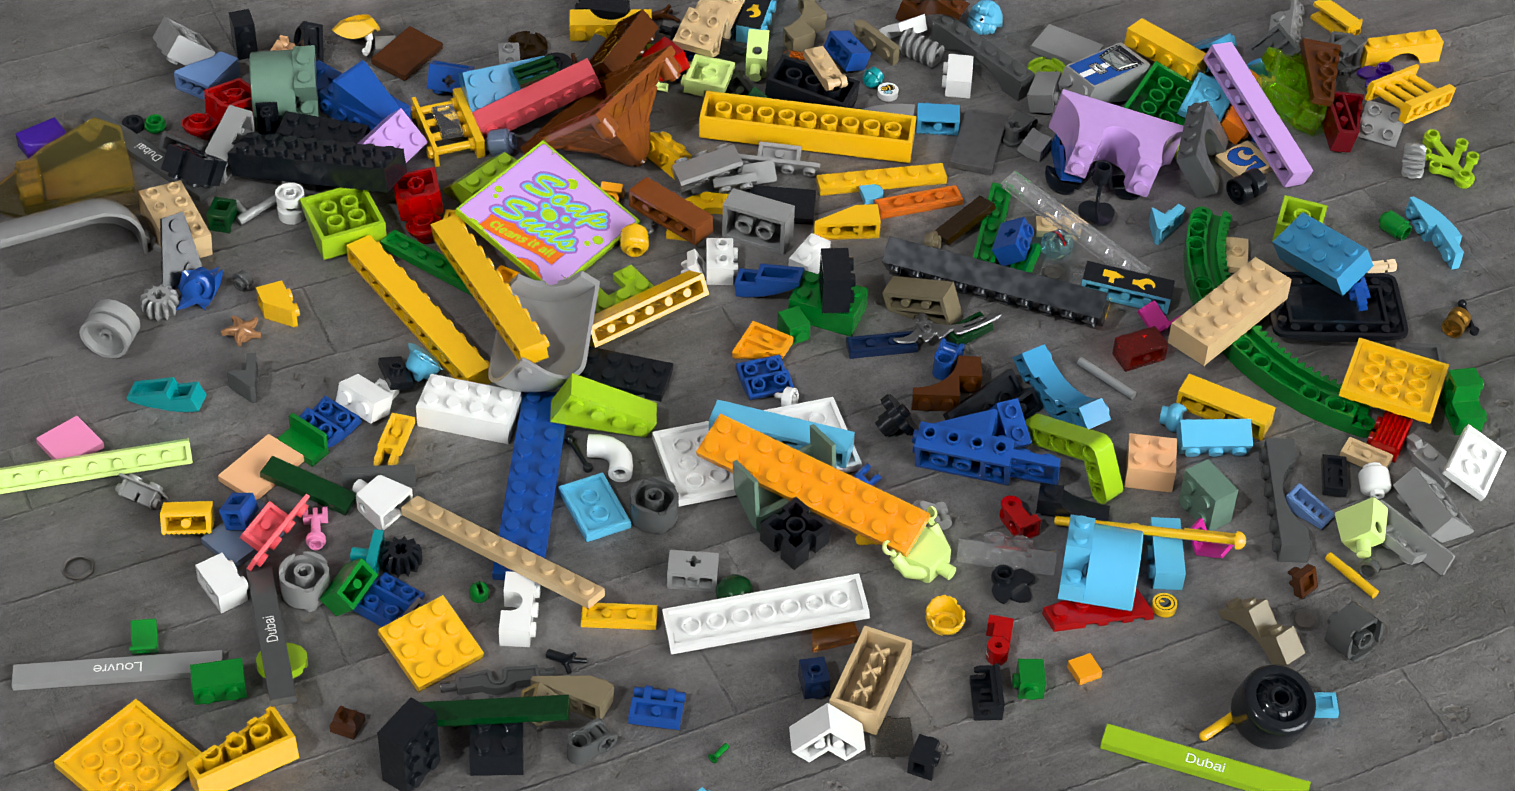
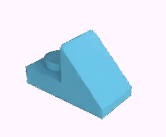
[1149,204,1185,246]

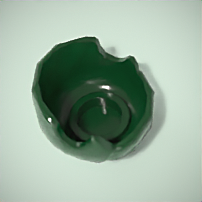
[715,574,754,599]

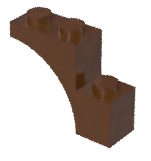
[895,0,970,22]
[911,356,982,412]

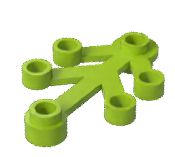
[1422,129,1479,189]

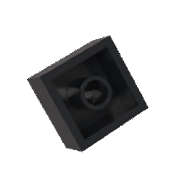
[819,248,856,313]
[469,722,524,776]

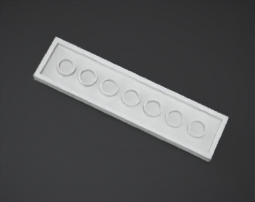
[662,573,870,655]

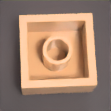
[1124,433,1177,493]

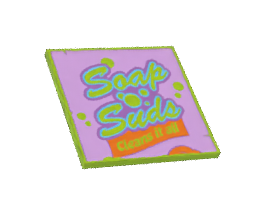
[455,140,641,285]

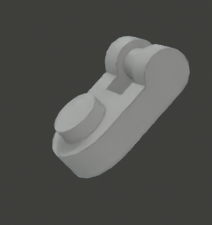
[912,500,952,530]

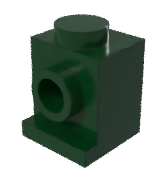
[206,197,238,234]

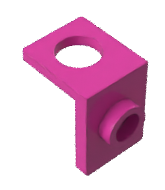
[1137,300,1181,336]
[1190,518,1234,558]

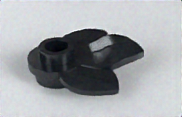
[991,565,1035,604]

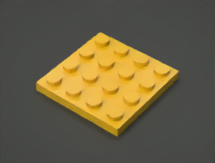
[1339,338,1449,424]
[54,699,202,791]

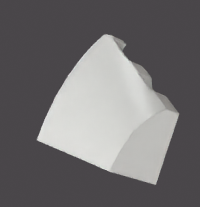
[879,14,928,39]

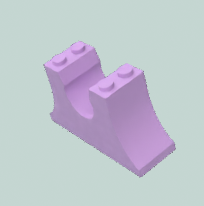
[1049,89,1184,197]

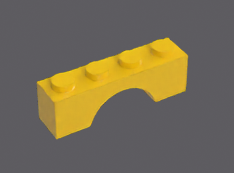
[570,9,652,41]
[1360,29,1444,68]

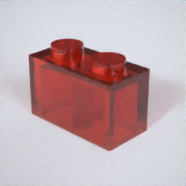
[1112,326,1168,372]

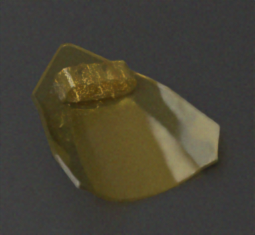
[0,117,135,217]

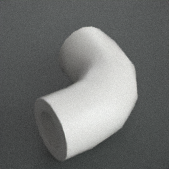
[587,434,633,482]

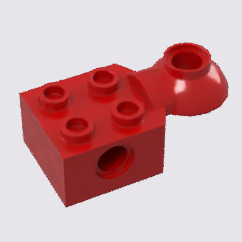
[181,78,254,140]
[394,167,444,243]

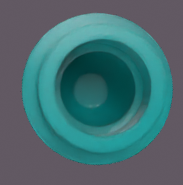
[863,67,884,88]

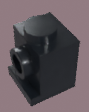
[907,734,941,781]

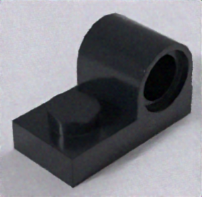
[294,21,324,62]

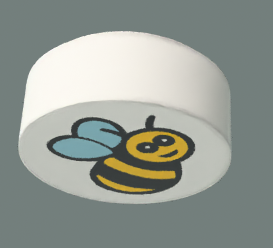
[877,83,899,102]

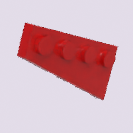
[1042,587,1154,632]

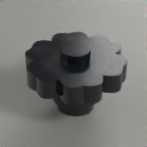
[875,394,917,437]

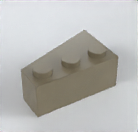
[882,276,963,325]

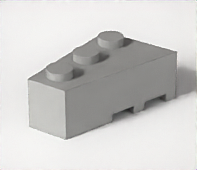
[205,105,255,184]

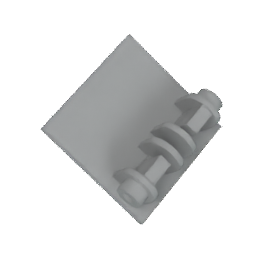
[1358,100,1405,148]

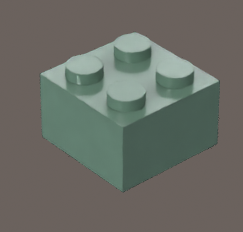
[1178,459,1238,531]

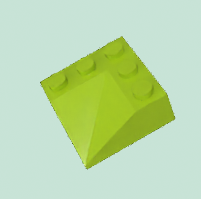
[300,187,387,260]

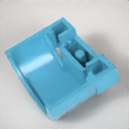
[1058,514,1143,611]

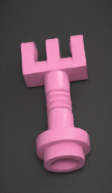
[303,507,328,550]

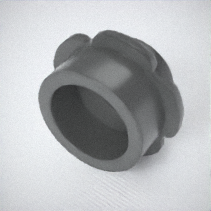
[233,270,254,291]

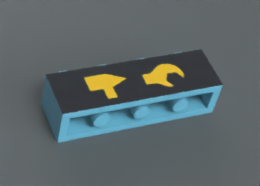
[736,0,779,43]
[1081,261,1175,315]

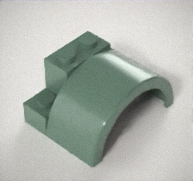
[249,45,319,131]

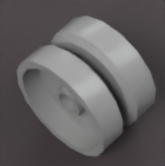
[79,299,141,359]

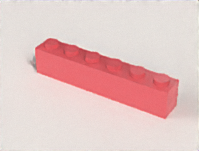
[472,58,602,139]

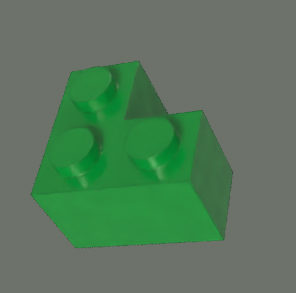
[1439,367,1487,436]

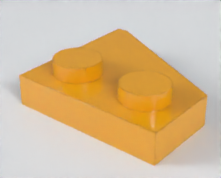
[732,321,793,359]

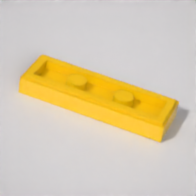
[581,603,658,630]

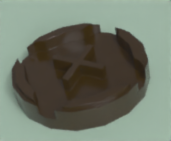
[507,31,548,60]

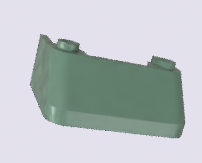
[732,424,836,533]

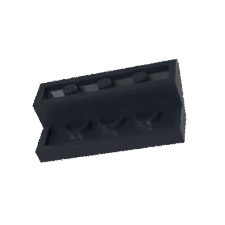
[943,369,1044,420]

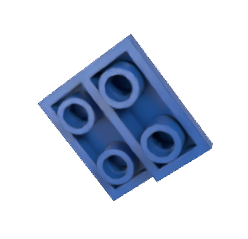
[735,355,794,400]
[299,396,362,448]
[353,572,425,627]

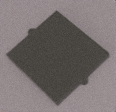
[869,716,914,759]

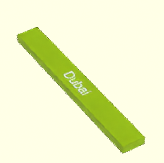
[1100,723,1311,791]

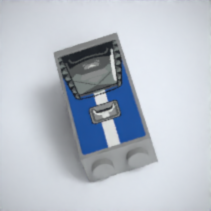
[1058,42,1150,103]

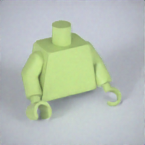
[882,506,956,583]

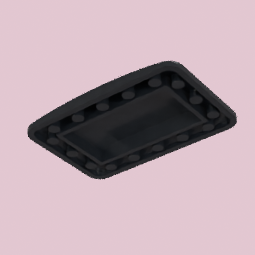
[1269,271,1409,342]

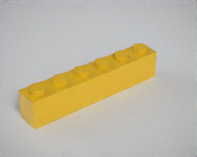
[589,270,709,348]

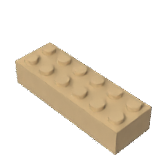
[1168,257,1292,366]

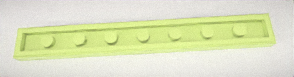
[0,438,193,494]

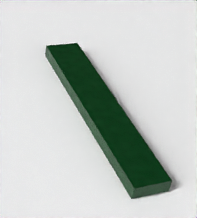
[420,695,570,727]

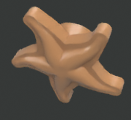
[221,315,261,346]

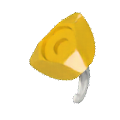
[332,14,380,56]

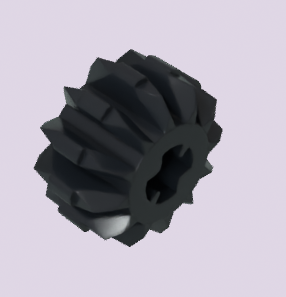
[380,535,423,578]

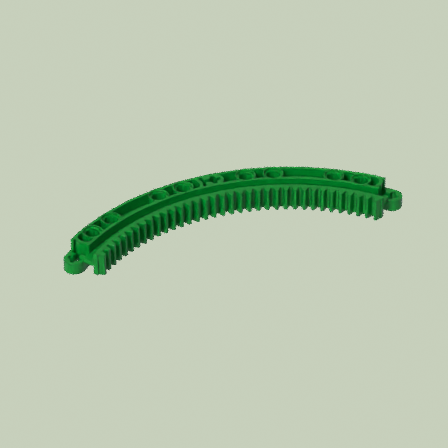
[1183,206,1375,438]

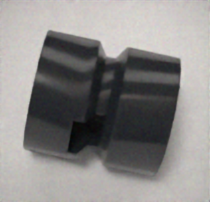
[1226,168,1268,205]

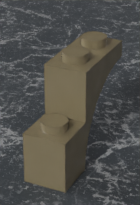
[783,0,827,52]
[1218,597,1305,665]

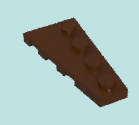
[1300,38,1341,107]

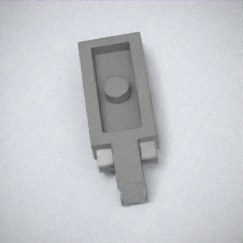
[1404,433,1454,488]

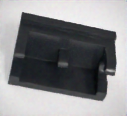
[969,664,1005,721]

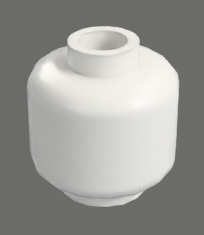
[1358,462,1391,499]

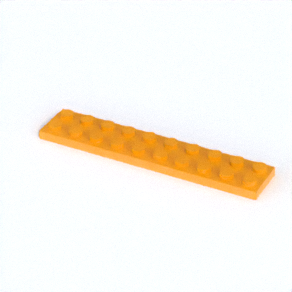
[696,413,930,557]

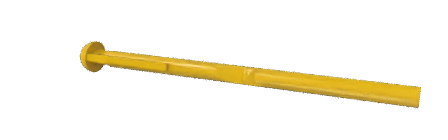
[1054,516,1246,550]

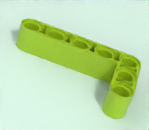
[1025,414,1123,505]

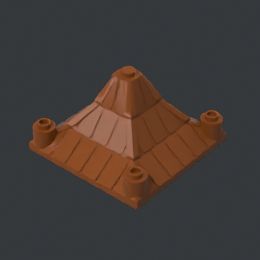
[520,45,682,167]

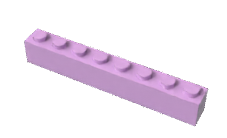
[1203,42,1313,188]

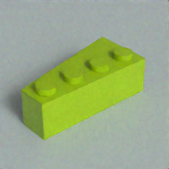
[550,373,657,438]

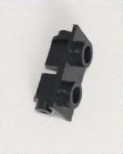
[255,102,280,135]

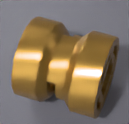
[1441,307,1471,338]

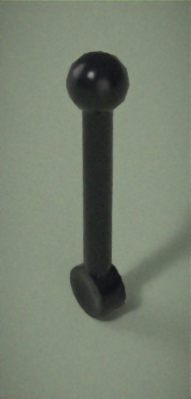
[1458,299,1479,336]
[565,436,593,473]

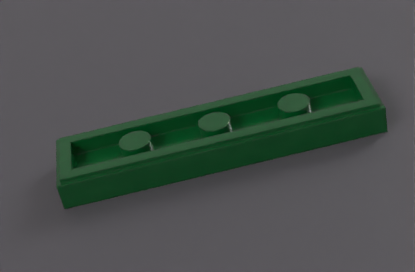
[260,456,357,516]

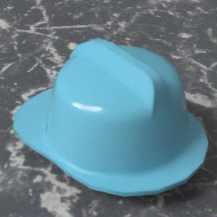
[406,343,443,382]

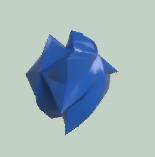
[176,267,223,311]

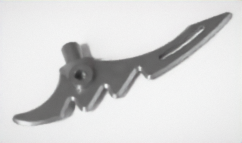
[893,313,1002,343]

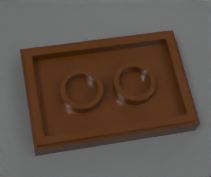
[371,26,443,81]

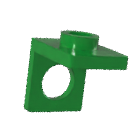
[129,618,159,655]

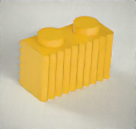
[160,501,215,535]

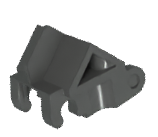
[1329,31,1368,76]

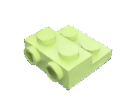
[681,54,735,97]

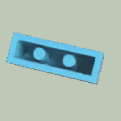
[1176,419,1253,457]
[1144,517,1186,590]

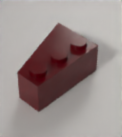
[1317,91,1364,153]

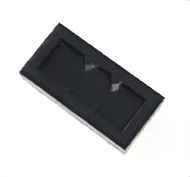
[378,356,414,390]
[1321,454,1348,497]

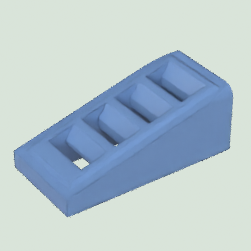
[1285,483,1335,530]

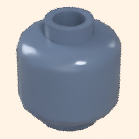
[484,128,517,157]

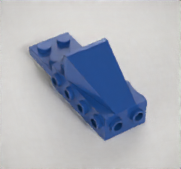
[316,60,412,131]
[912,409,1061,485]

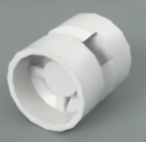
[275,183,306,225]

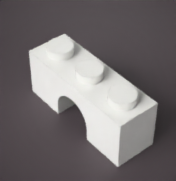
[499,571,541,647]

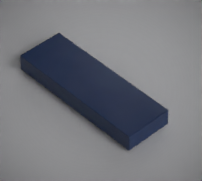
[846,331,918,359]

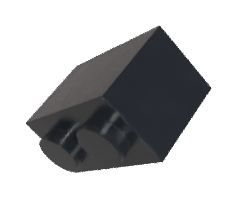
[228,9,258,60]

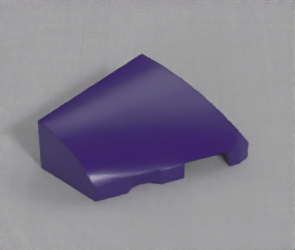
[15,117,69,158]

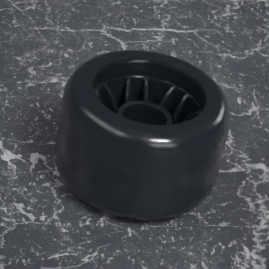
[1231,665,1316,750]

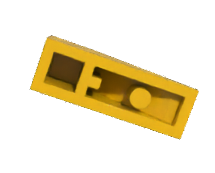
[814,204,881,240]

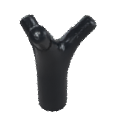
[546,649,587,674]

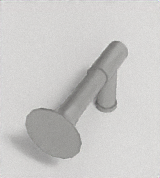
[234,181,286,225]

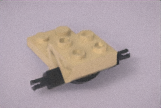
[659,0,747,58]

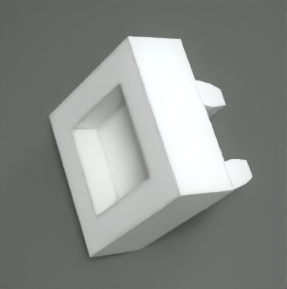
[681,249,706,278]

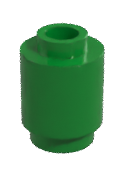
[1378,210,1412,241]

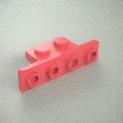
[240,494,310,572]

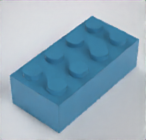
[458,56,548,112]
[1272,212,1374,296]

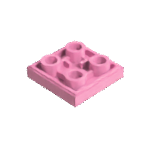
[36,416,105,460]

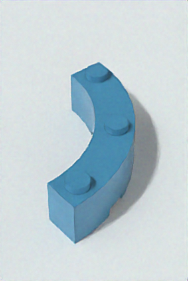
[1012,344,1111,429]

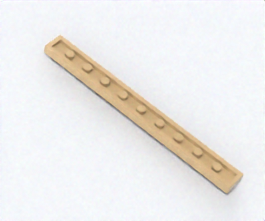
[401,495,605,609]

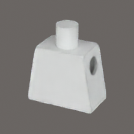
[353,475,413,530]

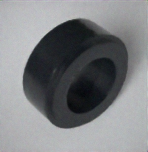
[122,115,144,134]

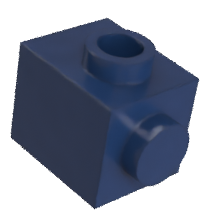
[798,656,831,700]

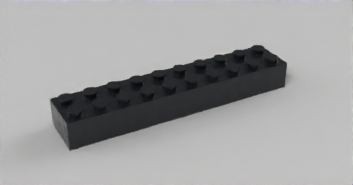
[882,236,1110,328]

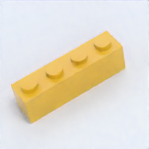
[1176,374,1276,441]

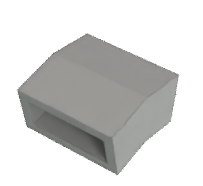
[1017,128,1052,162]

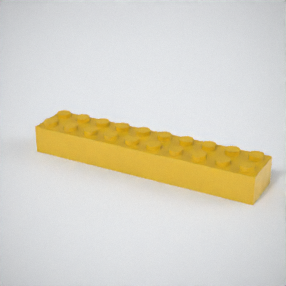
[699,91,916,163]

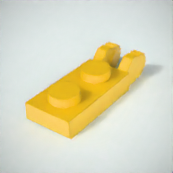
[373,413,415,466]

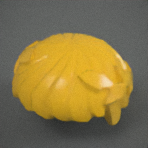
[926,595,965,636]

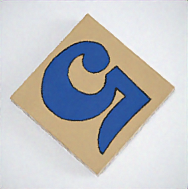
[1215,140,1273,177]

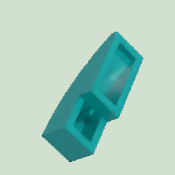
[126,377,207,412]

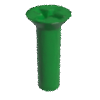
[708,743,729,763]

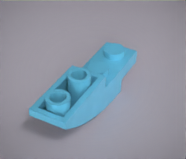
[1405,197,1464,270]

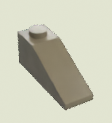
[530,675,614,720]

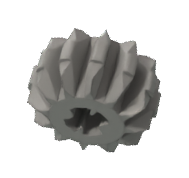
[1401,142,1426,179]
[140,284,180,321]

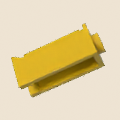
[1310,0,1363,36]

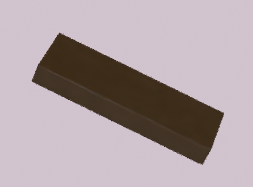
[935,196,996,246]

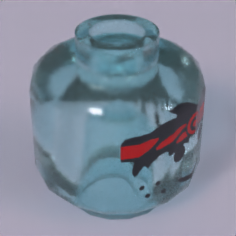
[1041,229,1074,260]

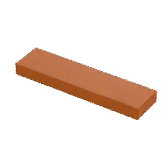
[874,185,963,219]

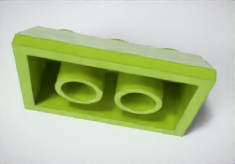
[443,152,517,204]

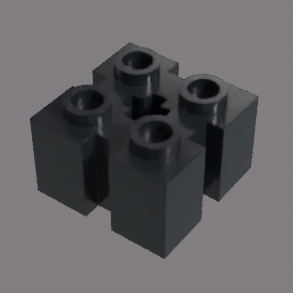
[161,144,228,188]
[760,497,830,570]

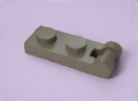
[854,19,900,66]

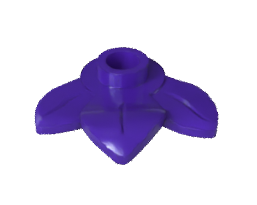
[1357,62,1395,88]

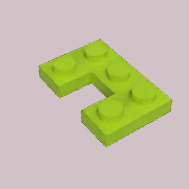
[595,265,654,314]

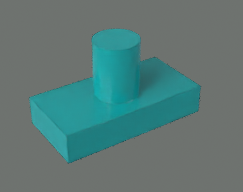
[350,529,385,579]

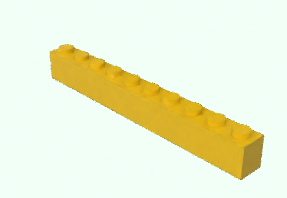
[430,215,550,363]
[346,235,491,385]

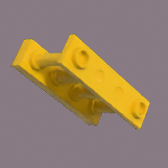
[1365,64,1456,124]
[411,87,485,167]

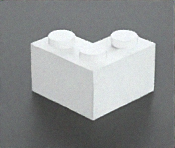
[789,703,865,762]

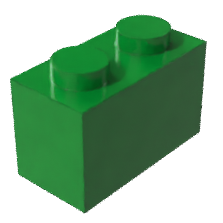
[320,558,378,616]
[190,658,247,705]

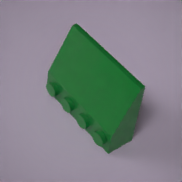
[1124,61,1193,126]

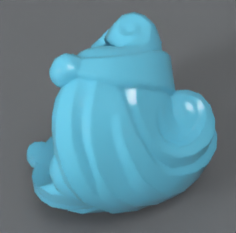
[966,0,1003,35]

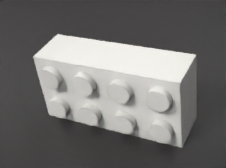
[416,374,521,444]

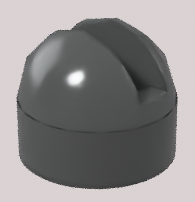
[1358,557,1380,579]

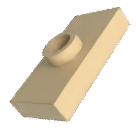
[1226,237,1248,273]

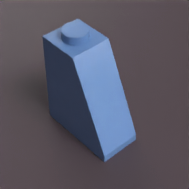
[174,52,240,100]

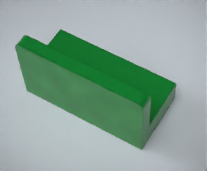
[277,413,329,467]

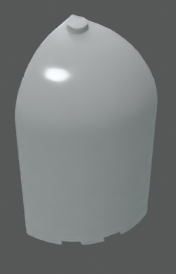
[0,198,151,254]
[488,270,600,392]

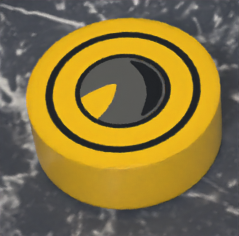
[1151,593,1177,618]

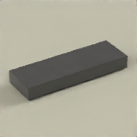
[341,464,416,490]

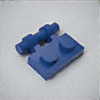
[628,685,686,730]

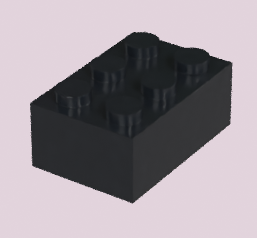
[377,697,441,791]

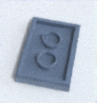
[201,499,286,568]

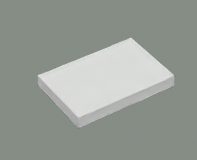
[1442,424,1507,501]

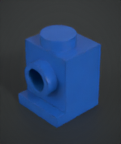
[219,493,259,530]

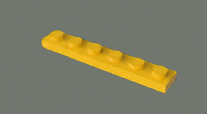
[816,163,947,196]

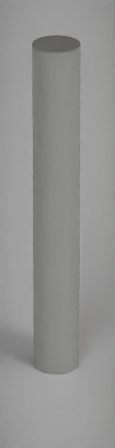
[1077,357,1137,400]

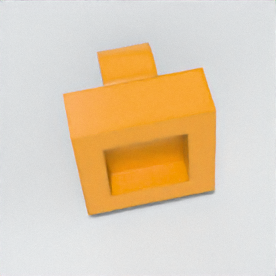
[600,181,625,203]

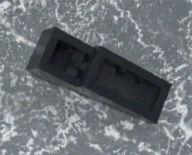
[1036,482,1110,521]

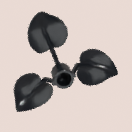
[1045,160,1140,226]

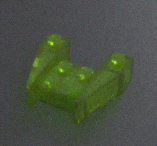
[1256,46,1327,136]

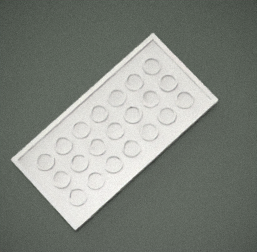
[652,397,862,507]

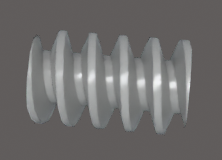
[899,29,944,68]

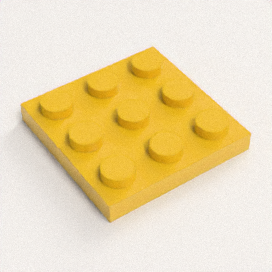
[378,595,484,693]

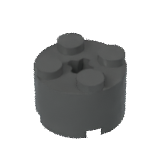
[630,477,679,535]
[1324,601,1384,662]

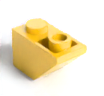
[256,280,300,327]

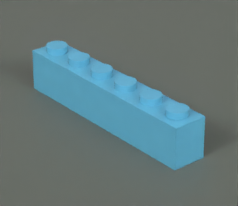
[709,400,855,468]

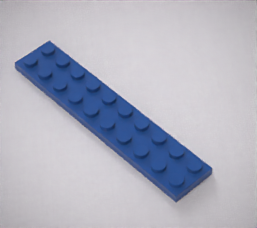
[492,391,566,581]

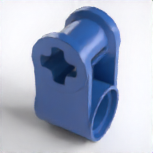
[932,338,965,380]

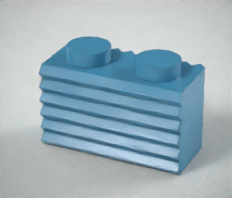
[916,103,960,136]

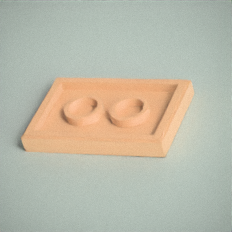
[218,434,304,500]

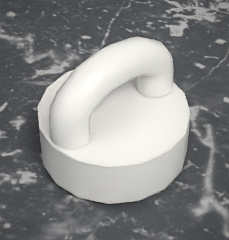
[774,387,799,407]

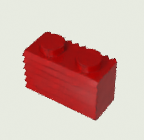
[1366,411,1413,463]

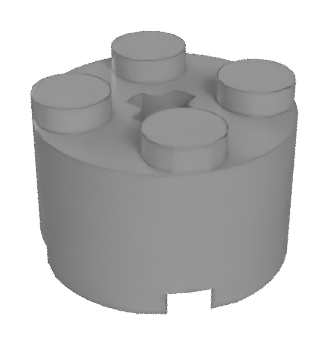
[279,551,331,612]

